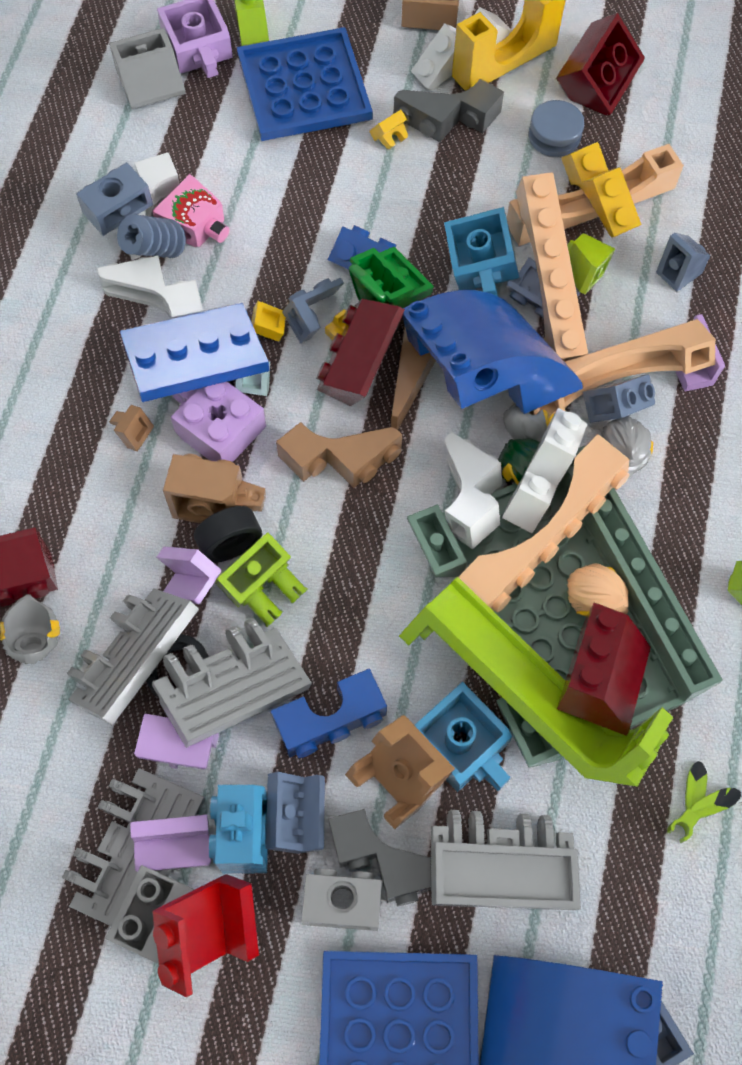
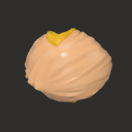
[567,563,628,617]

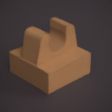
[109,405,154,452]

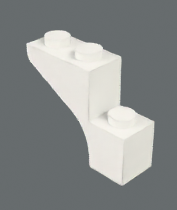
[411,7,512,90]
[116,152,179,260]
[97,256,203,319]
[502,408,588,533]
[445,432,502,549]

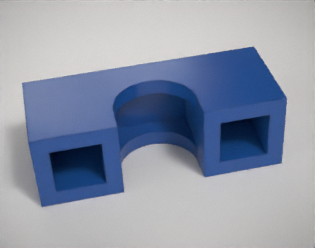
[271,668,387,758]

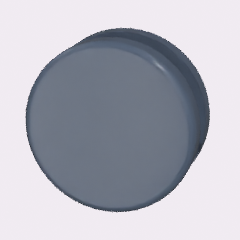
[528,100,584,157]

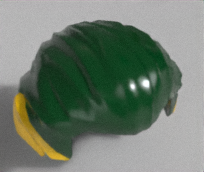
[498,439,540,485]

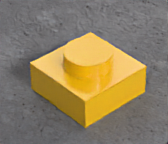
[251,301,286,342]

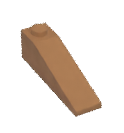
[391,329,436,430]

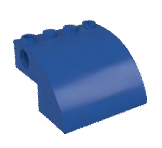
[402,290,583,414]
[479,955,663,1065]

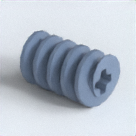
[117,214,186,258]

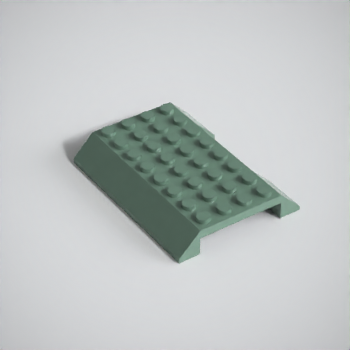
[407,445,723,768]

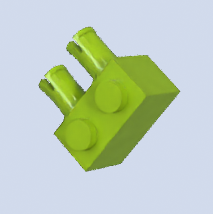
[215,532,308,627]

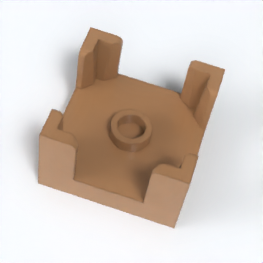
[345,715,455,829]

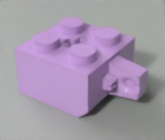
[157,0,233,78]
[171,382,266,462]

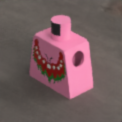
[153,174,230,247]

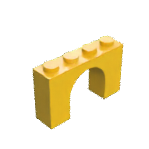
[452,0,566,91]

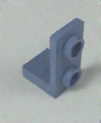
[282,278,344,344]
[583,374,655,423]

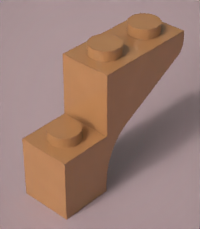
[276,422,402,488]

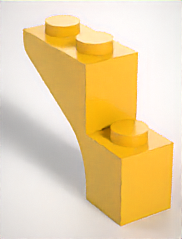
[561,142,642,237]

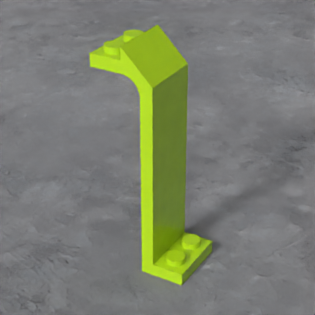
[399,576,673,787]

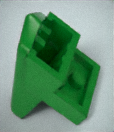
[349,246,434,308]

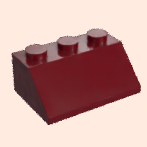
[556,13,645,116]
[316,299,405,406]
[0,527,58,607]
[557,602,651,736]

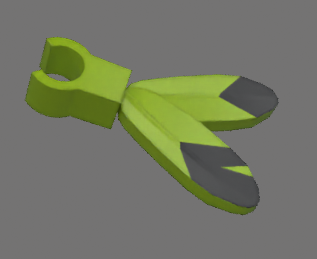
[667,761,741,843]

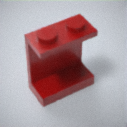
[152,874,259,998]

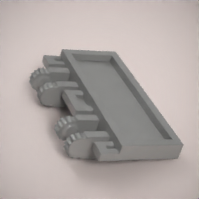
[67,588,199,725]
[152,618,312,748]
[62,768,206,926]
[431,810,581,911]

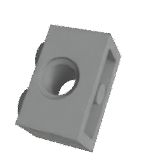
[301,868,382,931]

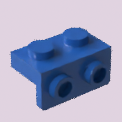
[327,225,397,270]

